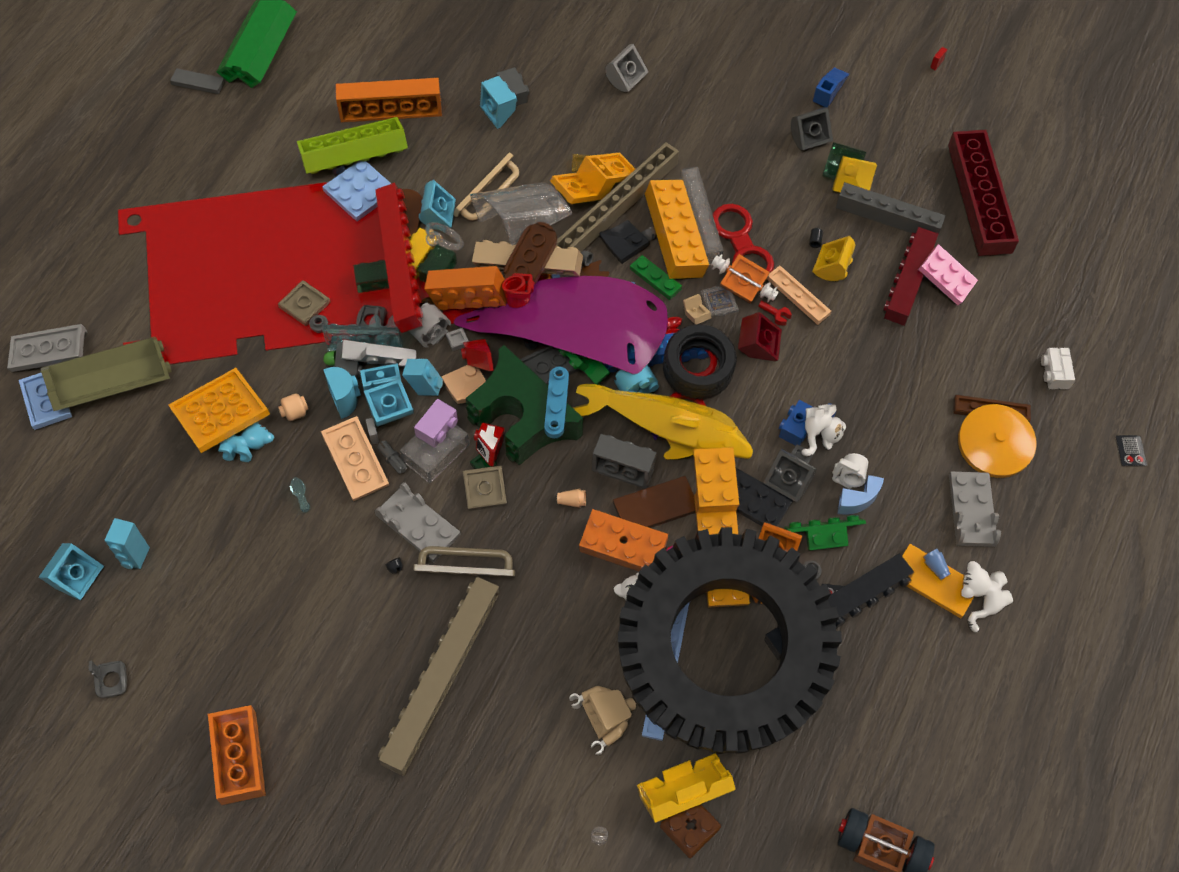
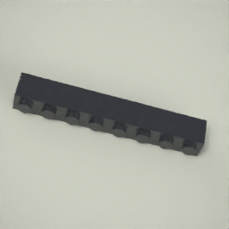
[764,553,914,660]

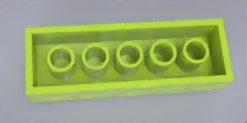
[297,117,408,174]

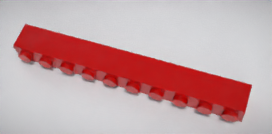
[375,182,423,333]

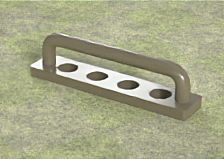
[413,546,516,578]

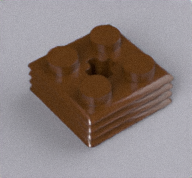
[660,804,721,858]

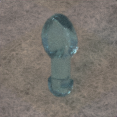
[290,477,310,512]

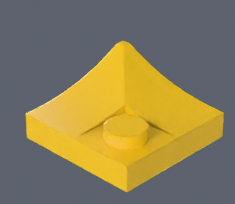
[832,156,877,192]

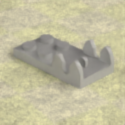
[7,324,87,372]
[949,472,1001,547]
[375,482,461,563]

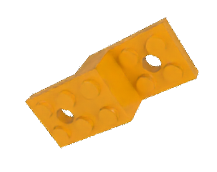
[550,152,635,204]

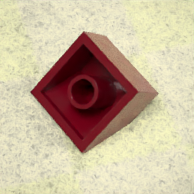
[738,312,782,361]

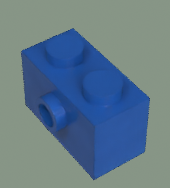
[779,400,812,446]

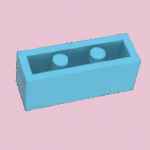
[105,518,150,569]

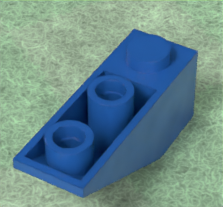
[813,67,849,107]

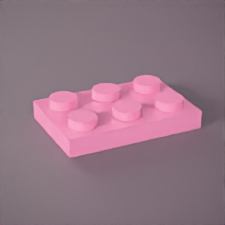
[918,244,978,305]

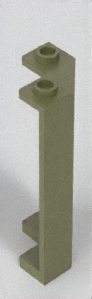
[41,336,172,411]

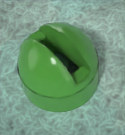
[323,351,336,366]

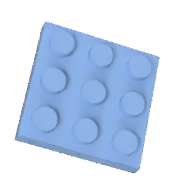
[322,160,391,221]

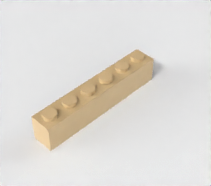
[472,240,583,277]

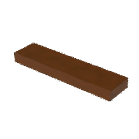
[953,395,1031,423]

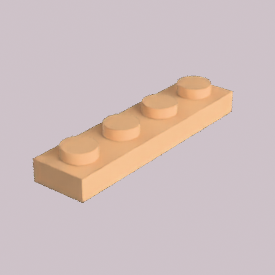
[767,266,831,325]

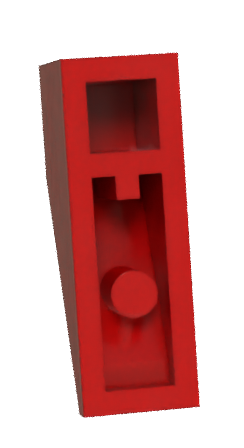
[461,339,494,371]

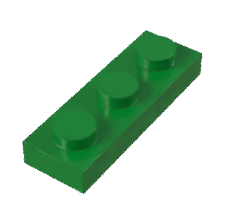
[630,255,682,300]

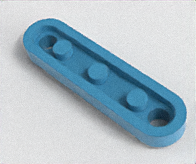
[544,367,569,438]

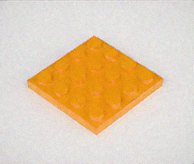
[168,368,270,453]

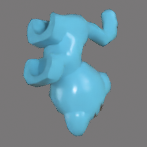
[218,422,275,462]

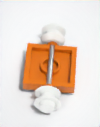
[711,254,779,304]

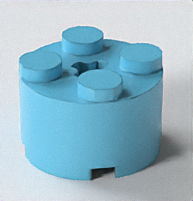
[614,363,659,394]

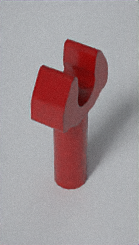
[758,301,792,326]

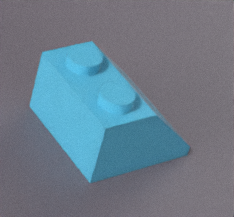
[480,76,517,129]
[39,543,104,600]

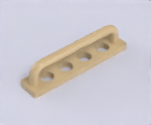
[453,152,519,221]

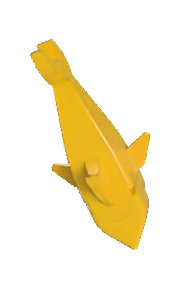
[573,384,753,459]

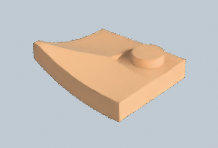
[441,365,486,404]

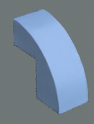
[837,475,884,515]

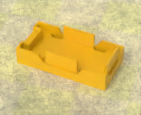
[637,753,735,823]

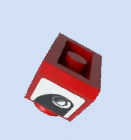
[474,423,505,466]

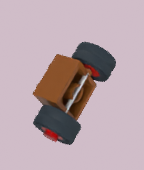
[837,808,935,872]

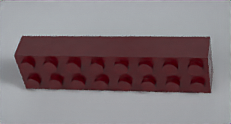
[948,130,1019,256]

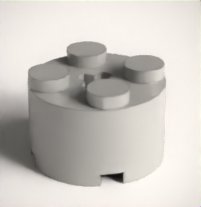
[409,303,451,347]

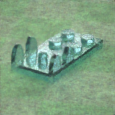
[323,315,403,351]

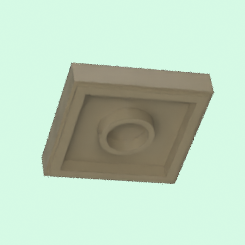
[278,280,331,326]
[463,466,507,510]

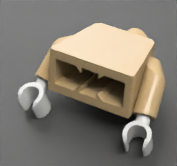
[569,686,636,755]

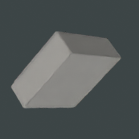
[445,328,469,351]
[366,418,379,444]

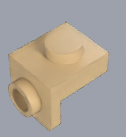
[683,294,711,324]

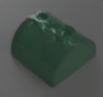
[822,142,867,179]

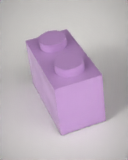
[414,399,458,448]

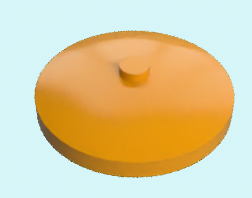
[958,404,1036,478]

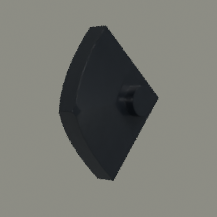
[599,220,650,264]

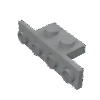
[341,340,416,367]

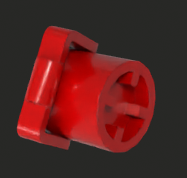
[502,273,534,308]

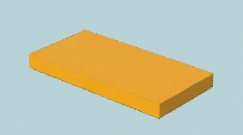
[902,544,975,619]

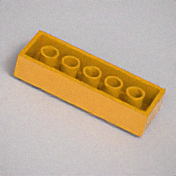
[645,180,709,279]

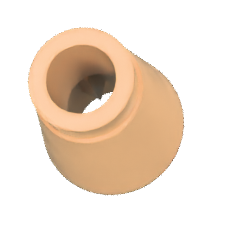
[557,488,586,508]

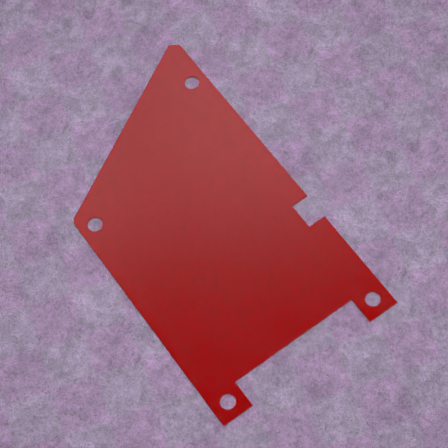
[118,182,480,364]

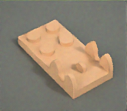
[321,416,389,501]

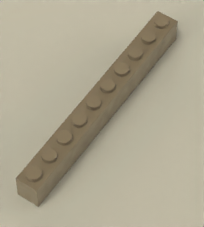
[556,142,679,252]
[378,577,500,776]

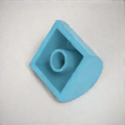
[419,180,456,230]
[323,367,361,419]
[364,379,414,427]

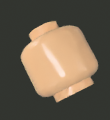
[278,394,308,421]

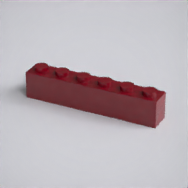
[883,227,938,326]

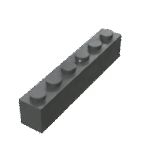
[836,182,946,235]

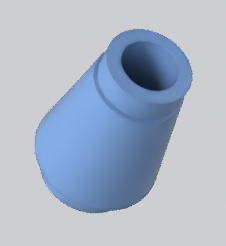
[924,549,951,580]

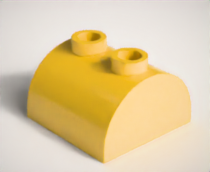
[812,236,856,281]

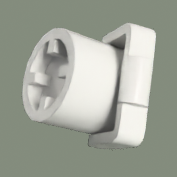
[832,453,868,489]

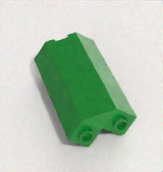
[216,0,297,88]

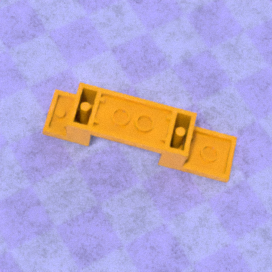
[693,447,750,608]

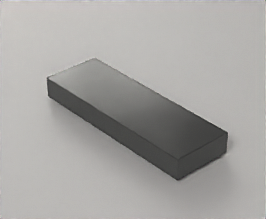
[170,68,225,94]

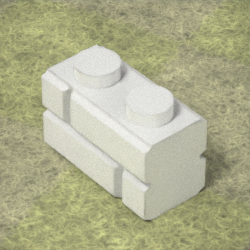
[1041,348,1075,389]

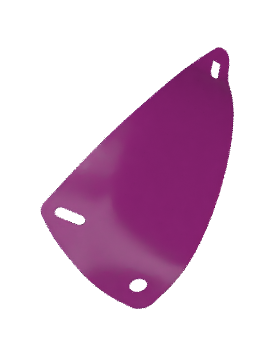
[454,276,668,374]

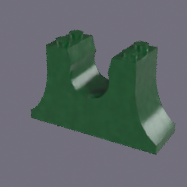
[466,345,583,465]

